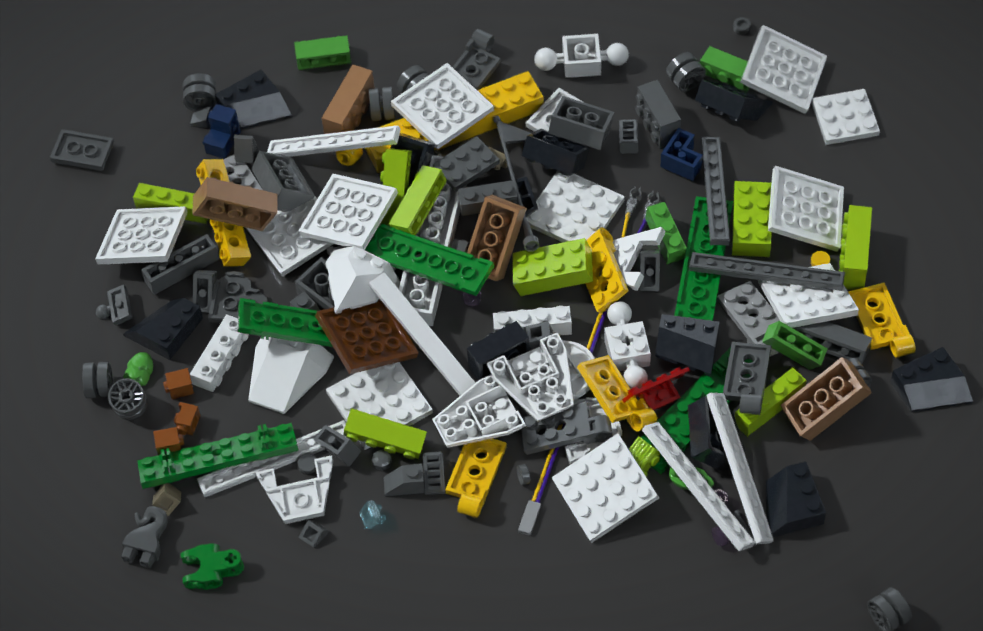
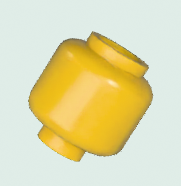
[336,148,363,166]

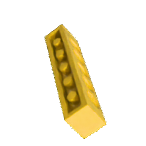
[196,159,251,266]

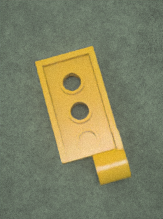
[585,227,629,314]
[848,282,916,358]
[577,355,657,431]
[445,439,507,518]

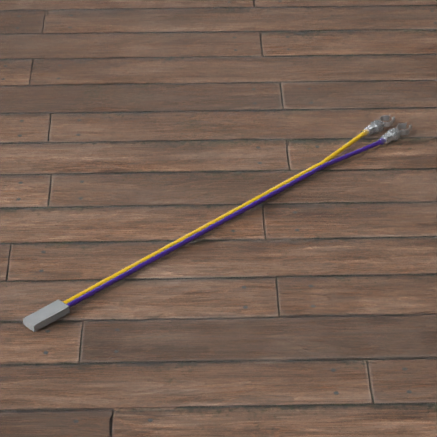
[518,188,659,536]

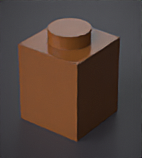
[163,368,194,399]
[153,427,185,455]

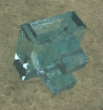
[359,500,386,529]

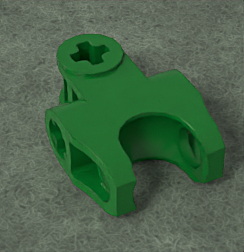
[181,544,244,590]

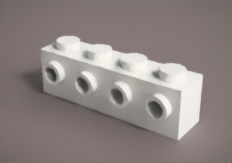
[493,306,572,336]
[190,314,249,392]

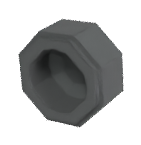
[372,450,392,471]

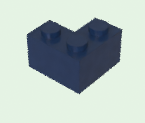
[203,104,241,159]
[661,128,703,181]

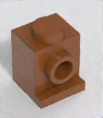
[174,402,201,436]

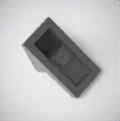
[234,135,259,163]

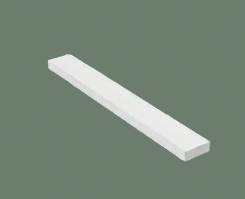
[267,125,401,157]
[369,272,475,396]
[706,392,774,544]
[197,420,346,497]
[642,422,755,551]

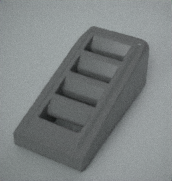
[619,119,638,154]
[423,452,446,495]

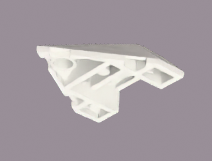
[325,246,400,314]

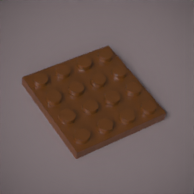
[315,299,419,374]

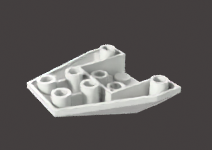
[486,332,574,422]
[248,337,334,414]
[432,374,526,448]

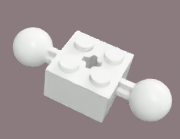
[535,34,629,78]
[604,301,651,389]

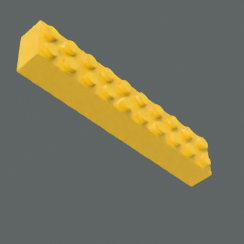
[365,71,544,173]

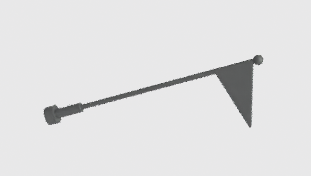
[493,116,539,251]

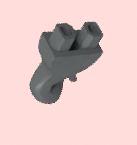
[122,506,168,568]

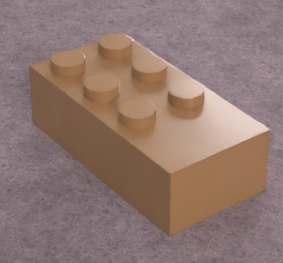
[322,65,374,134]
[193,177,277,231]
[467,195,527,281]
[781,357,872,441]

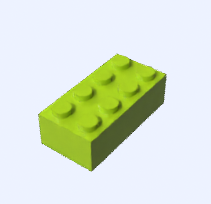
[732,181,772,257]
[839,205,872,290]
[513,238,593,296]

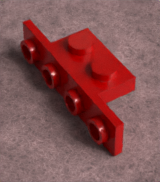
[622,367,690,411]

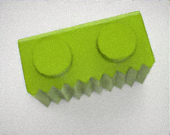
[629,436,660,477]

